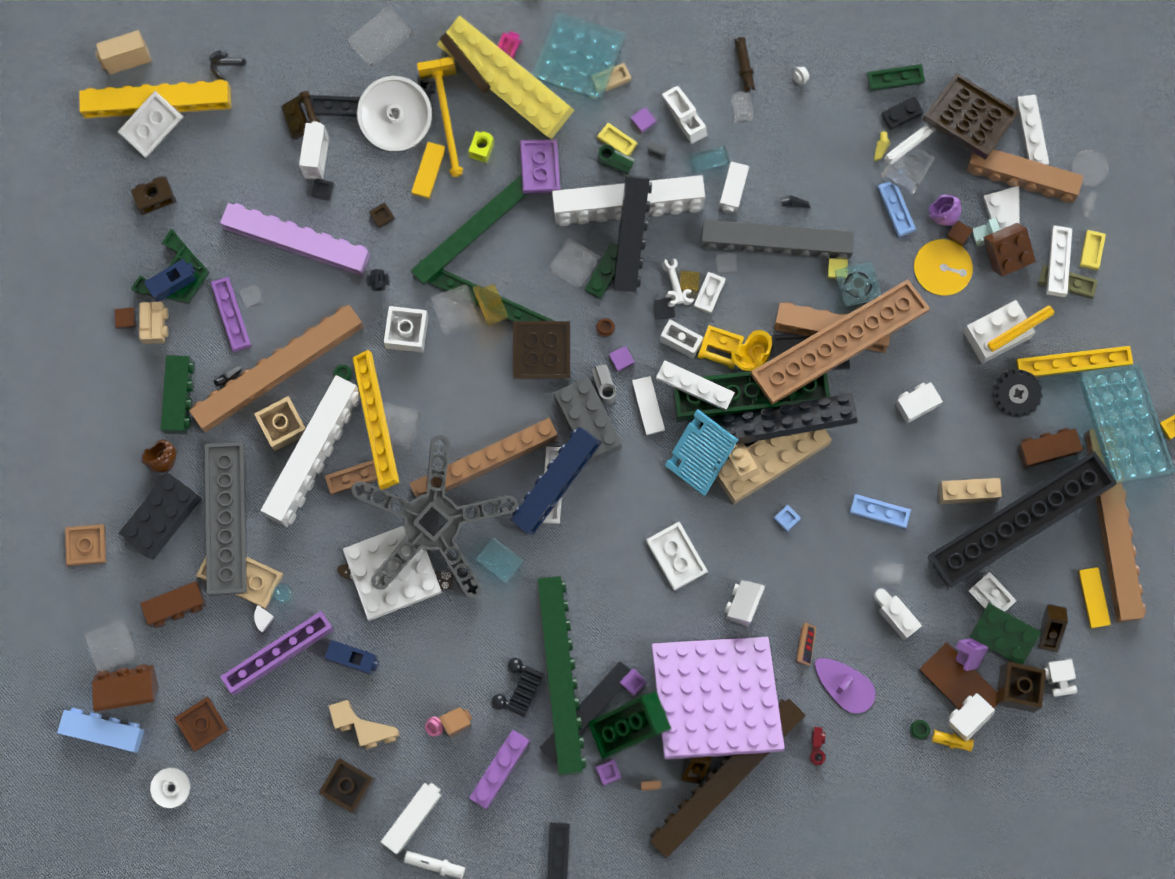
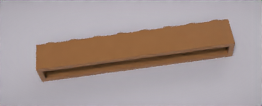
[409,418,558,497]

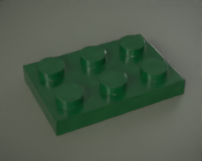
[969,602,1042,665]

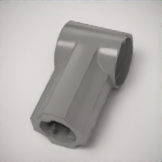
[591,365,616,405]

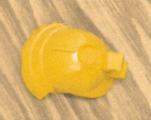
[731,330,772,371]

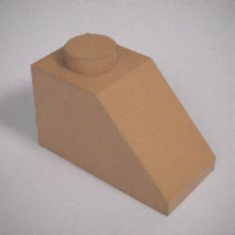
[439,707,472,738]

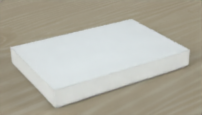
[118,91,183,158]
[646,522,708,591]

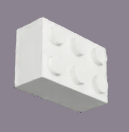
[963,300,1035,364]

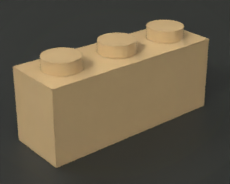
[938,478,1002,504]

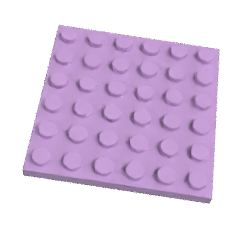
[651,637,784,759]

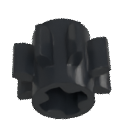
[417,77,436,100]
[366,269,389,291]

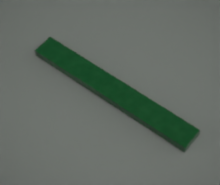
[411,175,528,285]
[413,259,554,323]

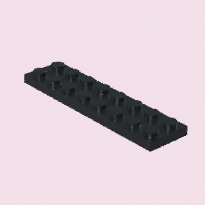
[700,393,858,446]

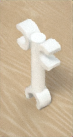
[662,259,694,307]

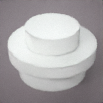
[792,67,809,85]

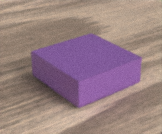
[631,107,657,133]
[609,346,635,372]
[620,668,647,696]
[596,759,621,786]

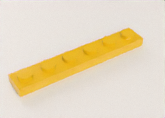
[1016,346,1133,377]

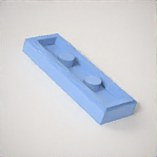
[877,180,916,237]
[849,494,911,529]

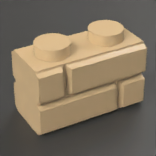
[139,302,169,344]

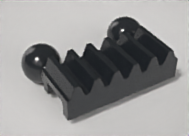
[491,658,544,718]

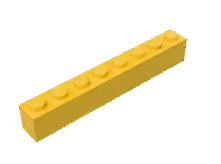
[79,80,231,118]

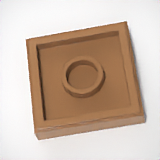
[65,524,106,566]

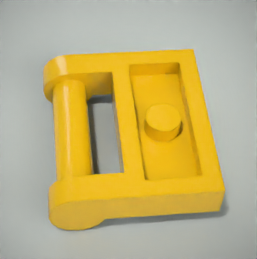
[697,325,744,370]

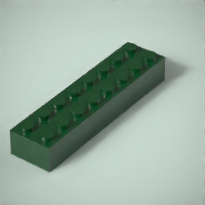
[673,371,830,422]

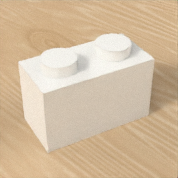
[660,320,703,359]
[895,382,943,424]
[949,693,995,742]

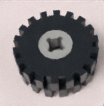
[992,369,1043,418]

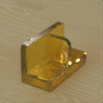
[473,284,508,326]

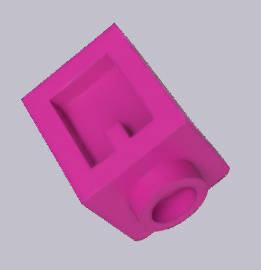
[498,31,523,59]

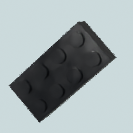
[118,472,202,560]

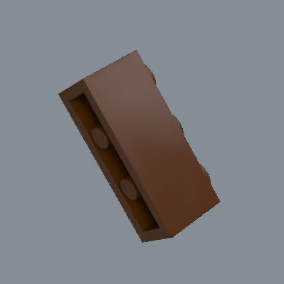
[1017,427,1083,469]
[140,581,207,628]

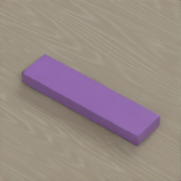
[210,277,252,352]

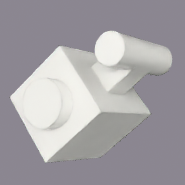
[1043,659,1077,697]

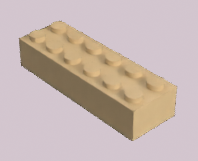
[715,429,832,505]

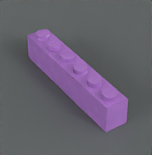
[220,611,334,695]

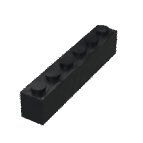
[613,175,652,292]

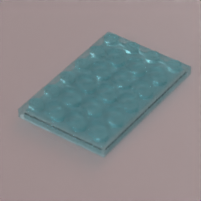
[1077,364,1175,484]

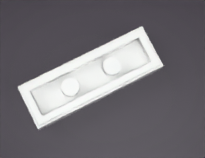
[632,376,665,436]

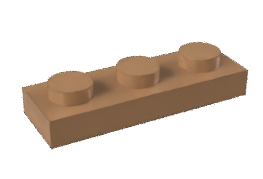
[325,460,377,495]

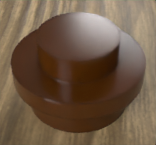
[596,318,615,337]

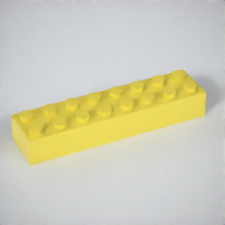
[437,15,575,139]

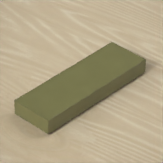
[1037,265,1098,299]

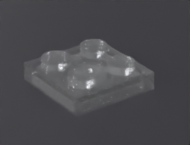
[549,238,600,289]

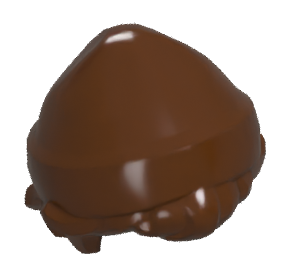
[141,439,177,473]

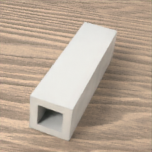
[381,783,442,854]

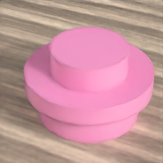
[425,717,444,736]

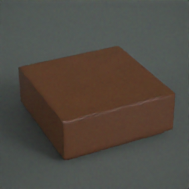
[946,221,973,246]
[115,307,136,329]

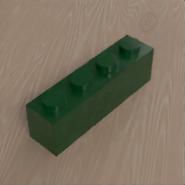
[161,355,195,434]

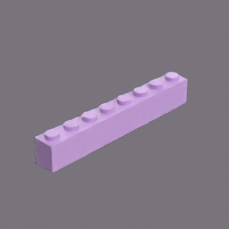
[220,203,370,276]

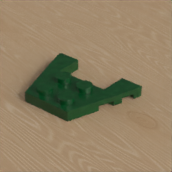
[131,229,209,304]

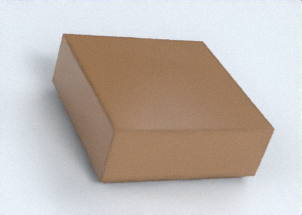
[640,780,661,791]

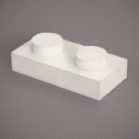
[694,272,726,314]

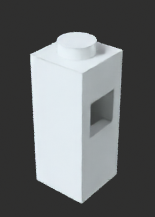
[719,162,749,214]

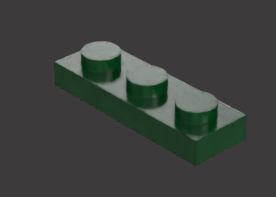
[867,64,925,92]
[585,242,617,300]

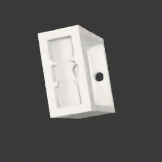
[299,122,329,180]

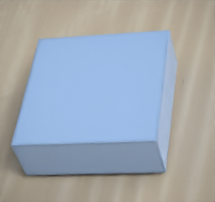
[773,505,801,532]

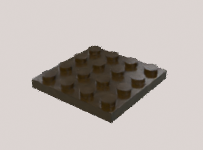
[922,73,1019,160]

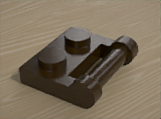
[281,91,320,140]

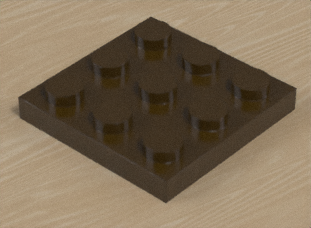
[513,321,570,379]

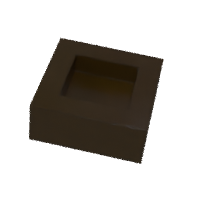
[369,202,395,229]

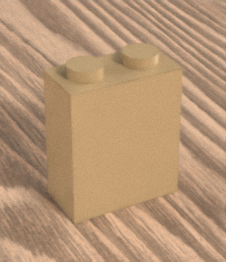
[95,30,152,75]

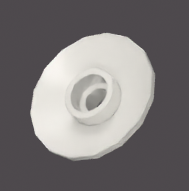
[150,768,191,808]

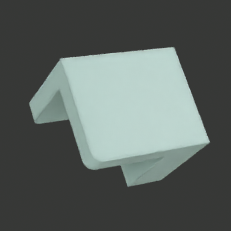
[972,218,1000,247]

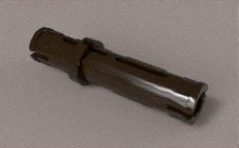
[734,37,755,92]

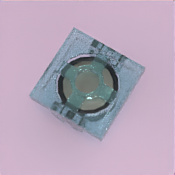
[835,261,882,307]

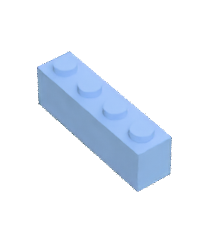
[57,707,144,753]

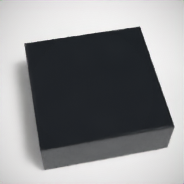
[311,178,334,201]
[654,298,675,320]

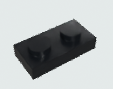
[881,96,923,130]

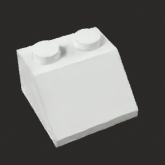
[724,580,765,627]

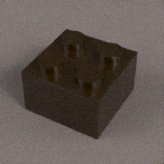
[996,662,1046,712]
[318,758,376,814]

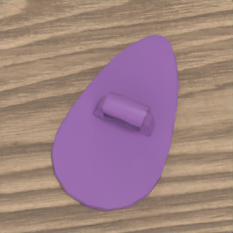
[815,658,875,714]

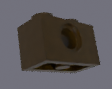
[131,176,177,215]

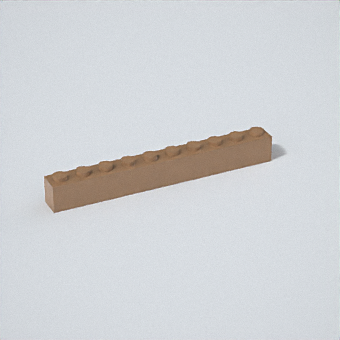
[189,305,364,433]
[1085,427,1146,623]

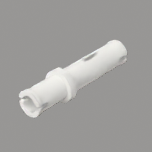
[404,851,466,879]

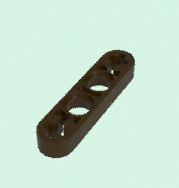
[439,32,491,93]

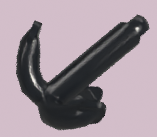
[209,50,247,80]

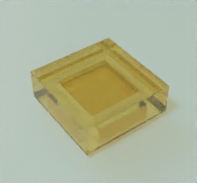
[680,271,700,292]

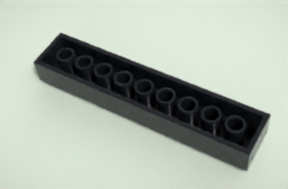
[927,451,1117,590]

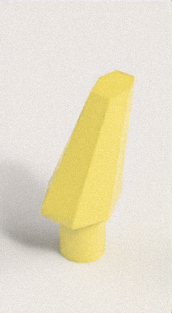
[874,132,891,161]

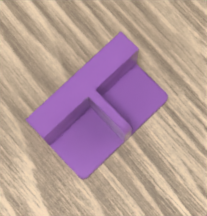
[956,638,989,671]

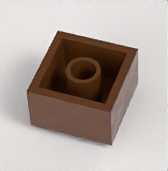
[983,223,1036,277]

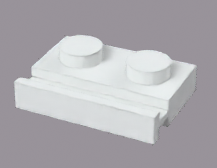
[969,572,1016,611]

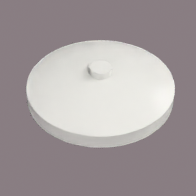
[357,76,432,151]

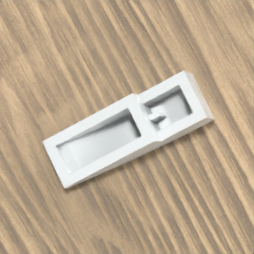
[662,86,708,144]

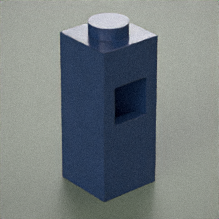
[144,259,197,302]
[325,640,379,675]

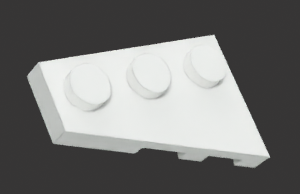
[983,186,1019,230]

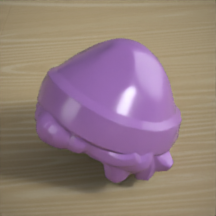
[928,194,962,226]

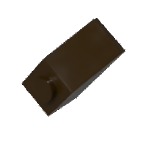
[1038,604,1068,652]
[681,756,711,784]

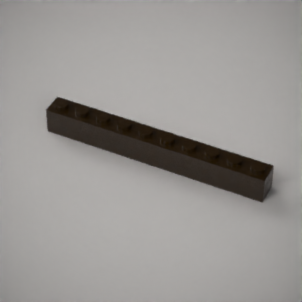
[649,698,806,859]

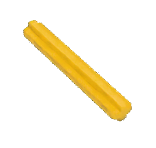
[987,305,1055,352]

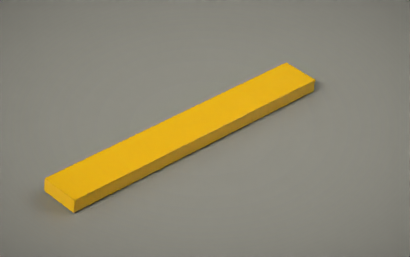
[352,350,399,490]

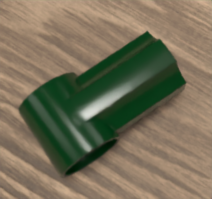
[597,145,635,175]

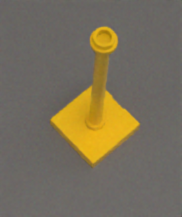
[417,57,463,177]

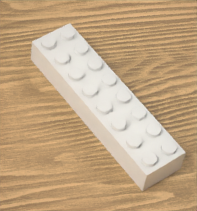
[552,175,705,226]
[261,375,361,528]

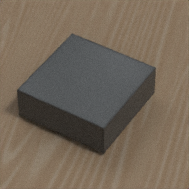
[647,142,667,161]

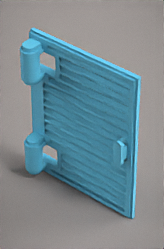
[665,410,738,496]

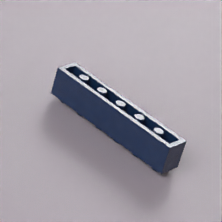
[511,427,602,535]

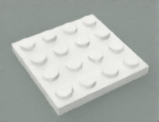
[343,526,442,621]

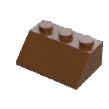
[92,664,159,712]

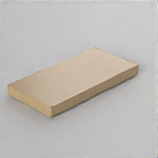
[196,557,284,609]

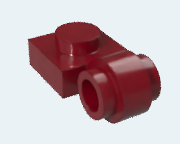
[809,726,826,766]

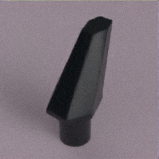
[780,195,811,208]
[214,366,242,387]

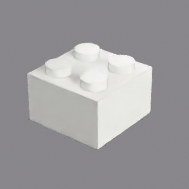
[384,306,429,353]

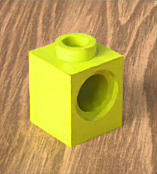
[468,131,494,163]

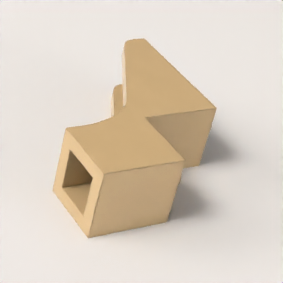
[329,700,400,749]

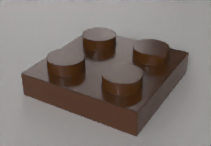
[174,697,229,752]

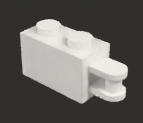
[874,589,922,641]

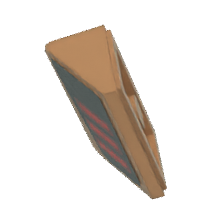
[795,623,817,666]

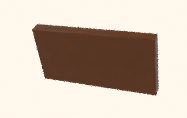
[919,642,997,710]

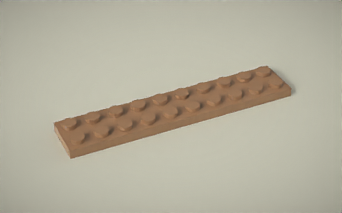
[750,279,930,405]

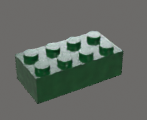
[588,691,672,760]

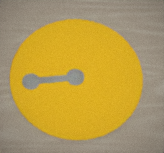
[914,239,973,296]

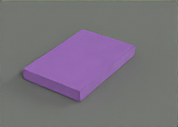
[520,140,560,194]

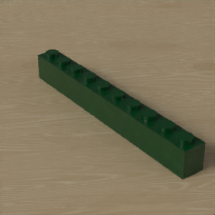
[538,576,586,777]

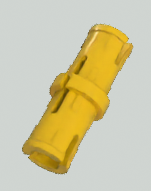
[932,730,974,752]

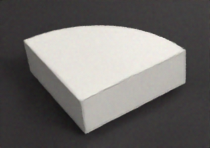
[254,606,274,633]

